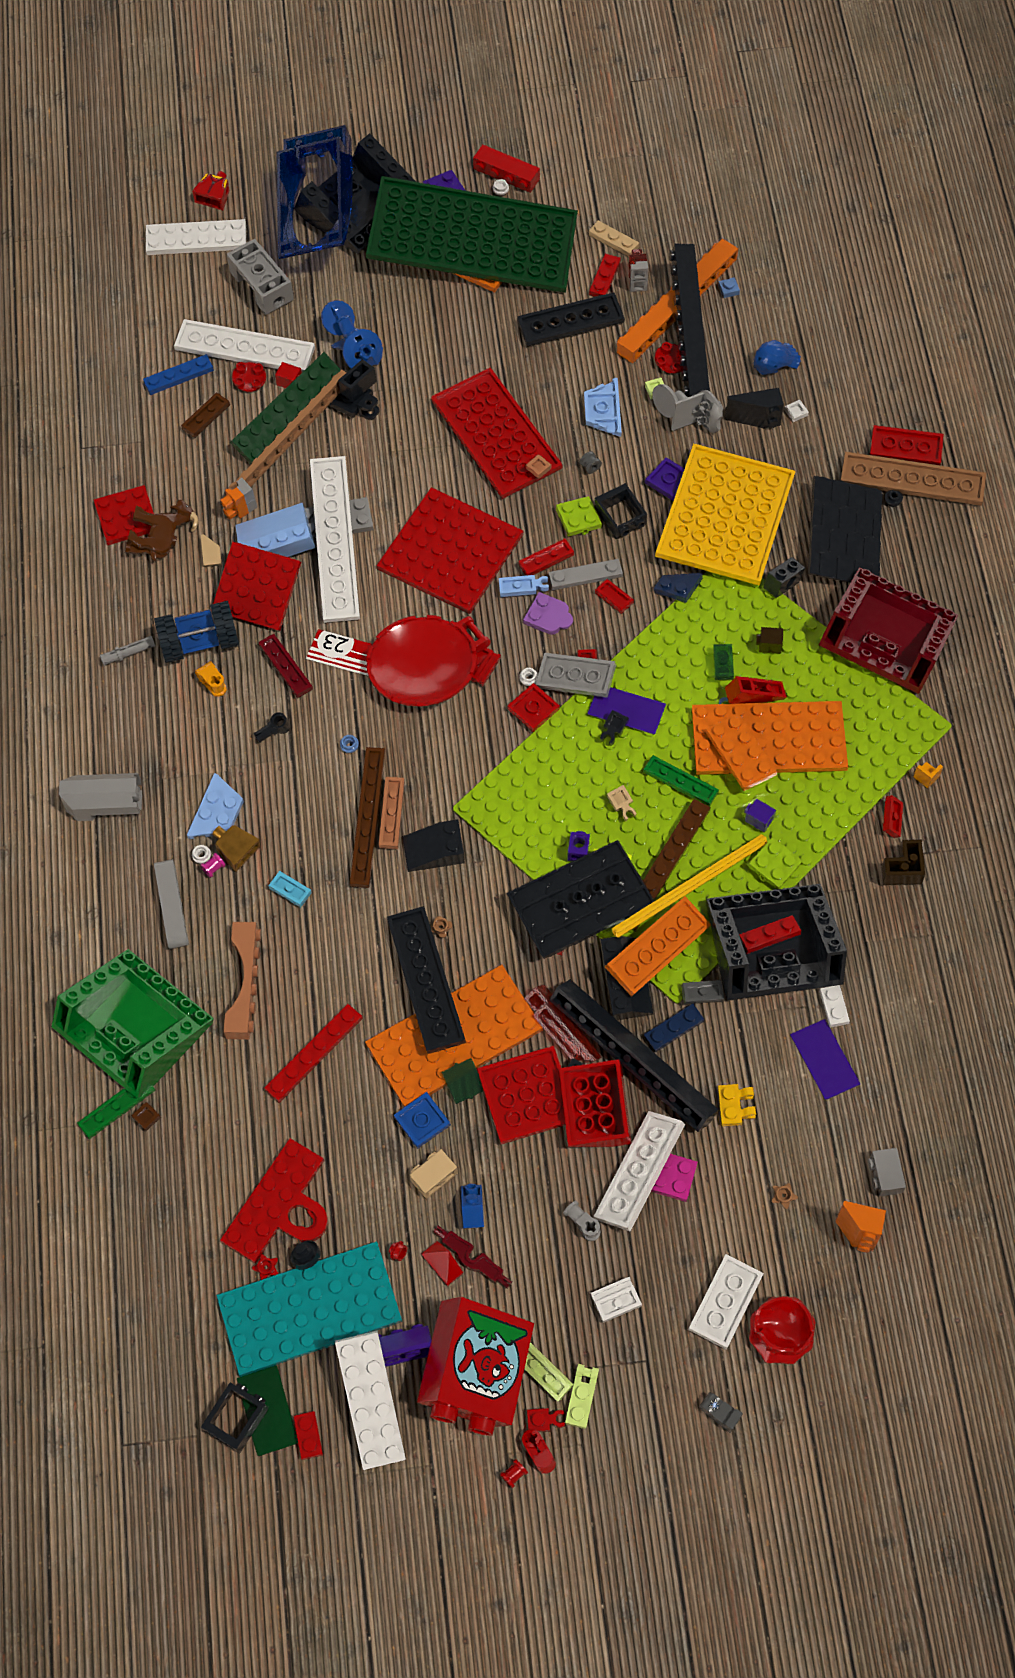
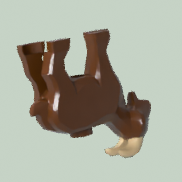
[124,500,199,561]

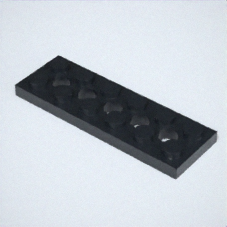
[517,292,625,346]

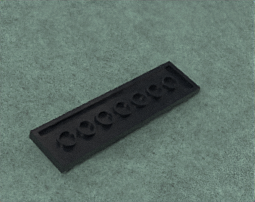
[387,906,466,1054]

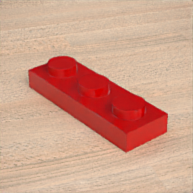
[589,253,621,297]
[518,538,574,576]
[739,915,801,954]

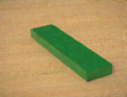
[643,755,719,807]
[77,1086,156,1140]

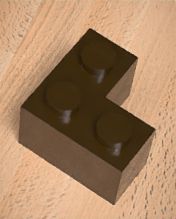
[881,839,925,885]

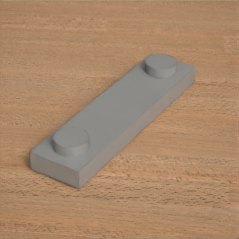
[548,559,623,590]

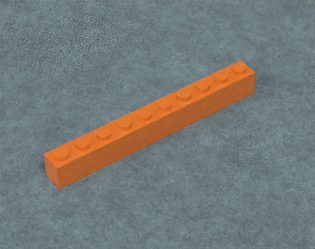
[617,238,738,364]

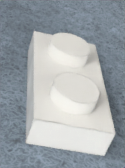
[820,985,850,1028]

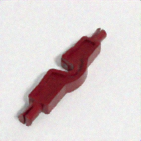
[433,1225,513,1289]

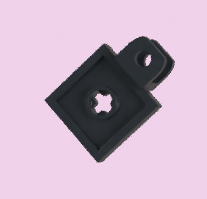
[328,389,380,420]

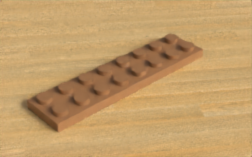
[841,452,986,506]

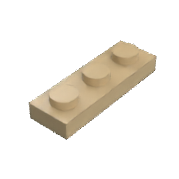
[589,220,639,258]

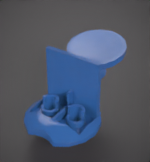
[321,300,383,368]

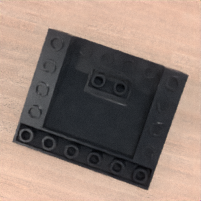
[294,133,416,254]
[706,884,847,1000]

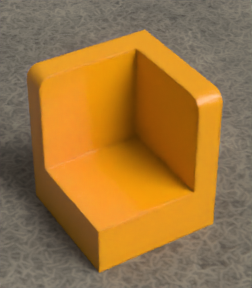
[913,762,943,788]

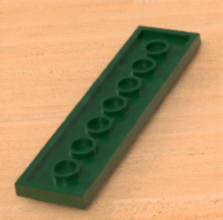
[230,352,341,464]

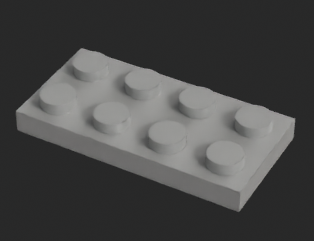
[305,497,374,541]
[536,653,616,697]

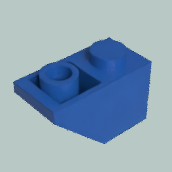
[461,1184,484,1228]

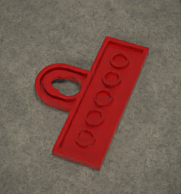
[220,1138,328,1263]

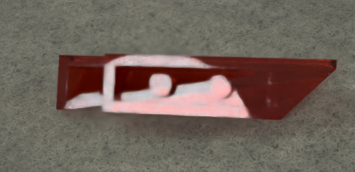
[524,985,601,1062]

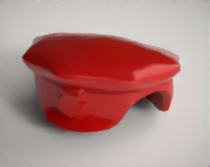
[749,1296,816,1364]

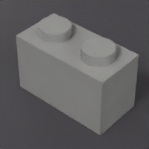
[868,1148,906,1197]

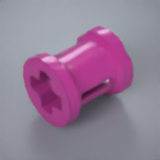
[200,853,225,878]

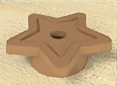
[772,1183,798,1209]

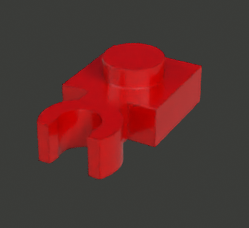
[527,1408,565,1432]

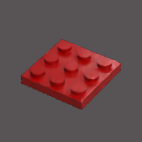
[93,485,154,545]

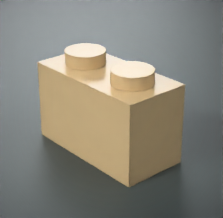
[410,1149,458,1199]

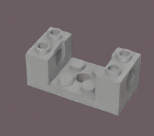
[226,239,294,315]

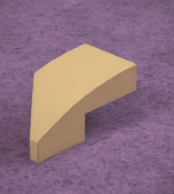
[201,534,222,567]

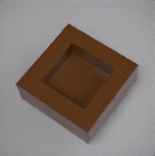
[131,1102,161,1131]

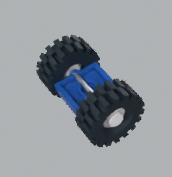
[154,601,239,663]

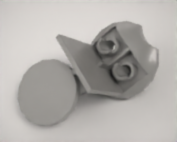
[652,384,723,433]

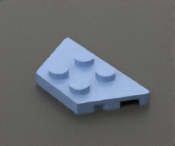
[584,378,622,437]
[187,773,244,839]

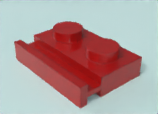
[471,648,501,686]

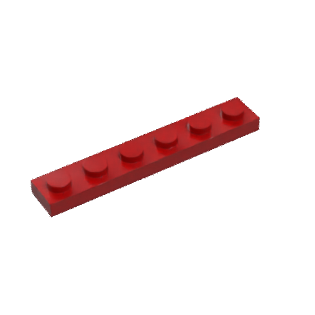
[264,1004,363,1103]

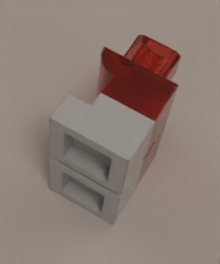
[628,249,648,292]

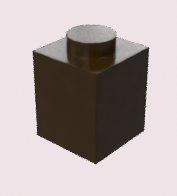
[756,627,784,654]

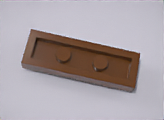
[181,392,230,438]

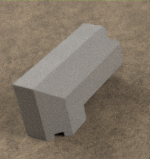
[59,773,143,821]

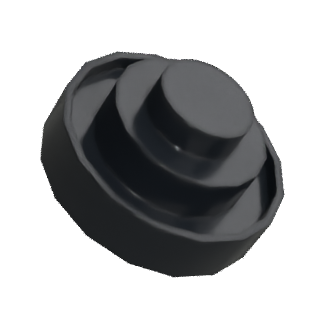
[290,1240,321,1270]

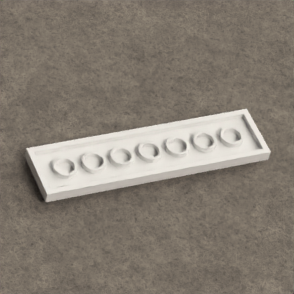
[174,319,315,372]

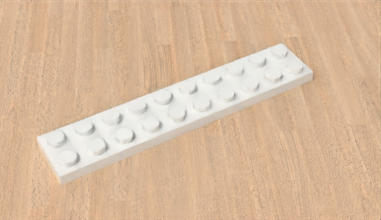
[310,456,360,623]

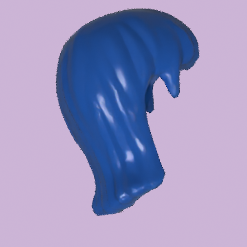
[753,340,801,375]

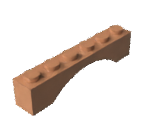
[224,922,261,1040]

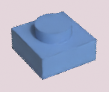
[718,277,740,298]

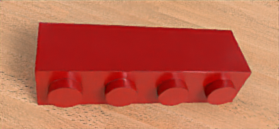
[473,144,540,193]

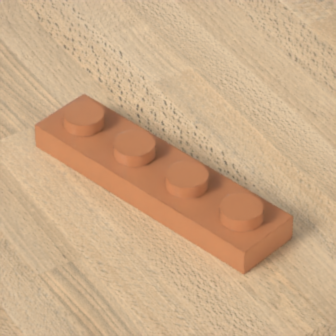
[379,777,405,849]

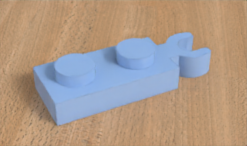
[499,575,549,597]

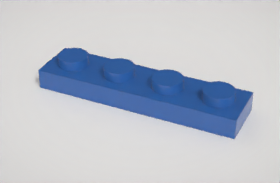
[143,354,214,395]

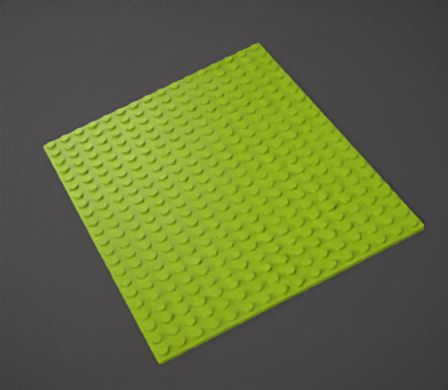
[453,571,952,1004]

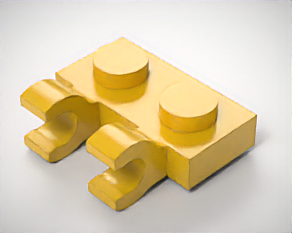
[718,1084,756,1127]

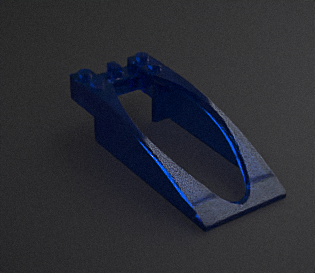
[277,125,353,259]

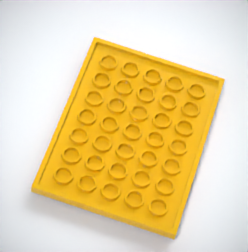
[655,443,795,586]

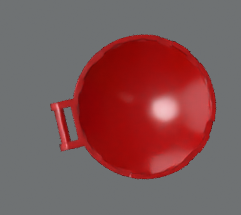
[366,615,491,706]

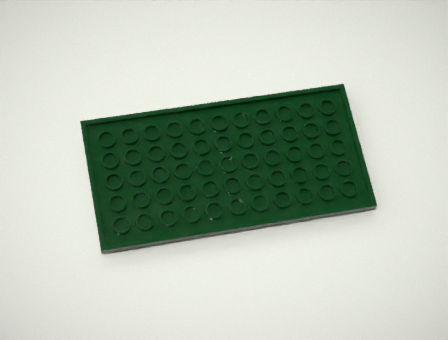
[366,176,578,293]

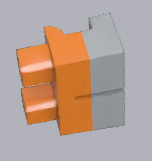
[220,478,257,520]

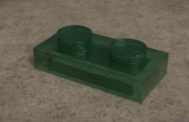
[713,644,734,680]

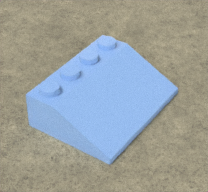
[235,503,316,557]

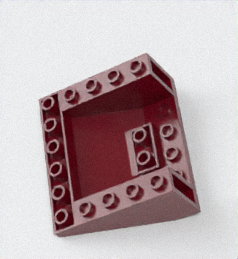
[819,567,958,694]

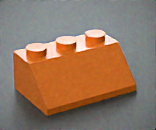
[835,1201,886,1252]

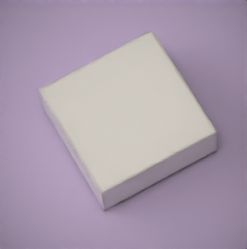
[784,400,809,422]

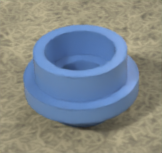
[340,735,359,753]

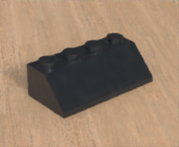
[601,936,654,1020]

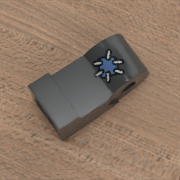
[699,1392,743,1433]

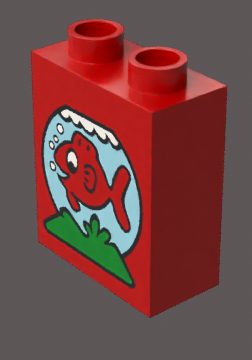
[417,1297,534,1436]

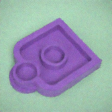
[523,592,573,635]

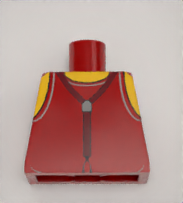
[192,171,230,211]

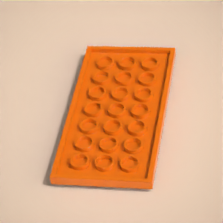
[692,701,848,775]
[365,965,543,1107]

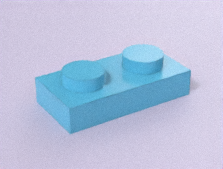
[268,871,312,908]

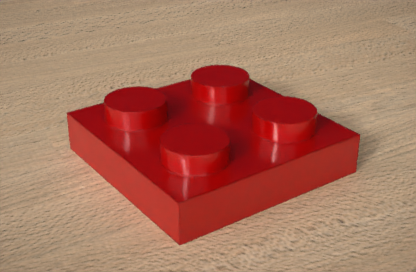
[507,683,560,732]

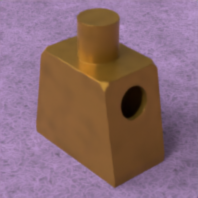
[212,825,260,872]

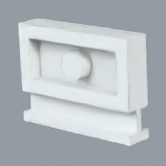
[591,1277,642,1323]

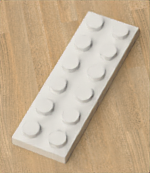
[146,219,246,255]
[593,1111,685,1231]
[335,1331,406,1470]

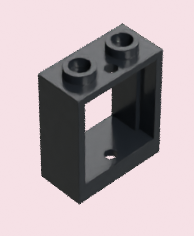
[594,483,647,539]
[201,1382,268,1454]

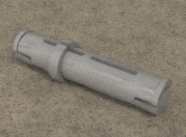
[99,636,155,666]

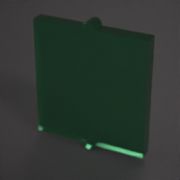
[441,1058,483,1104]

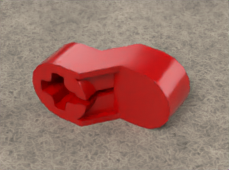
[522,1429,556,1474]

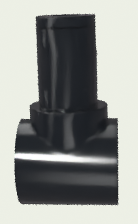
[254,712,291,743]

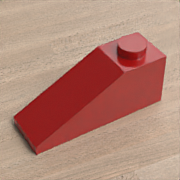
[725,676,787,704]

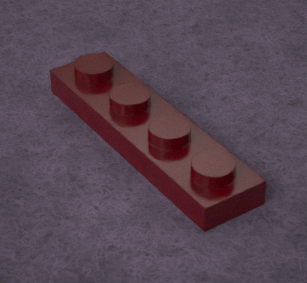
[258,633,313,698]

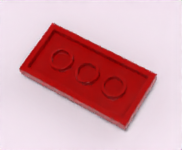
[870,425,944,466]

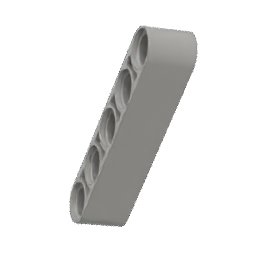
[154,859,189,949]

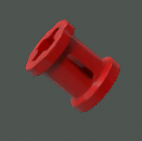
[500,1459,528,1489]

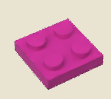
[651,1154,698,1202]

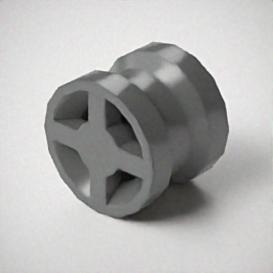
[580,451,602,474]

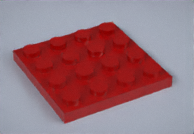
[213,541,302,631]
[477,1046,566,1145]

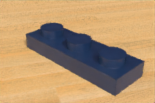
[644,1004,704,1053]

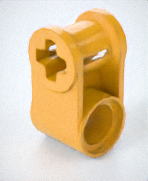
[194,661,227,697]

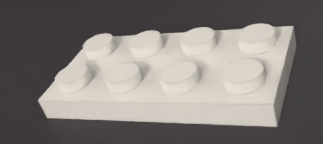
[688,1254,764,1350]

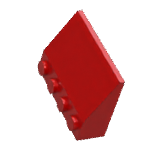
[559,1059,632,1147]

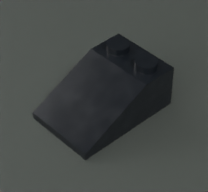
[725,388,784,428]
[402,819,465,872]

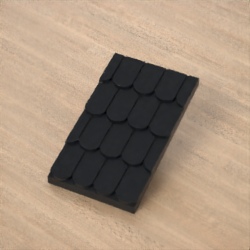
[808,476,882,583]
[506,840,655,959]

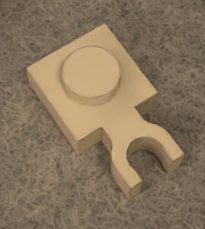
[606,785,637,822]

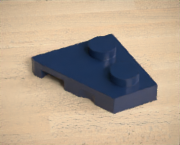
[654,573,703,603]

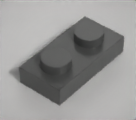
[681,980,724,1004]

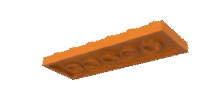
[605,896,711,997]

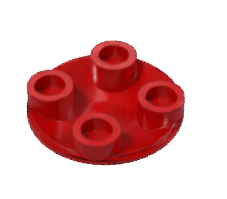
[654,342,683,373]
[232,362,266,392]

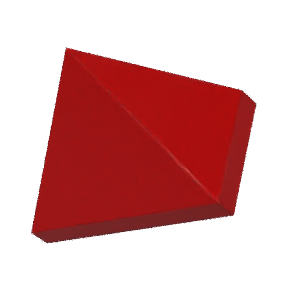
[421,1241,464,1287]

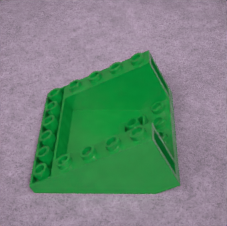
[51,949,214,1099]

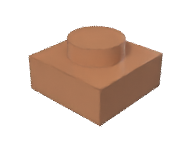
[526,455,551,479]

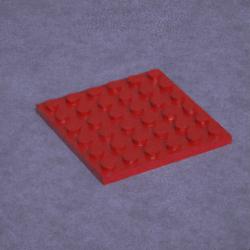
[376,487,524,614]

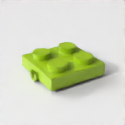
[555,496,602,537]
[748,837,803,889]

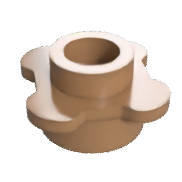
[430,916,452,938]

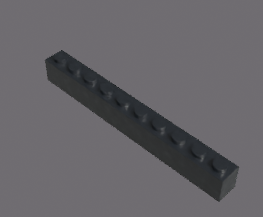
[669,243,710,397]
[549,979,719,1132]

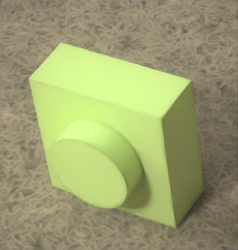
[645,378,664,399]

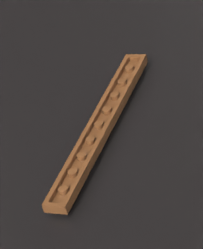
[228,370,347,490]

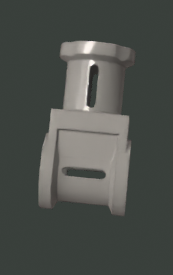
[563,1201,601,1241]

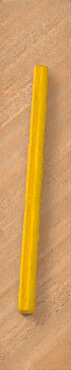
[612,834,768,938]

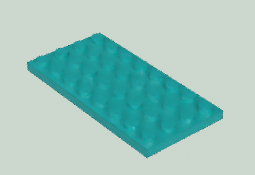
[216,1241,403,1377]

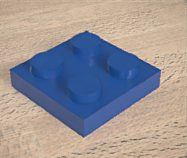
[394,1092,451,1149]

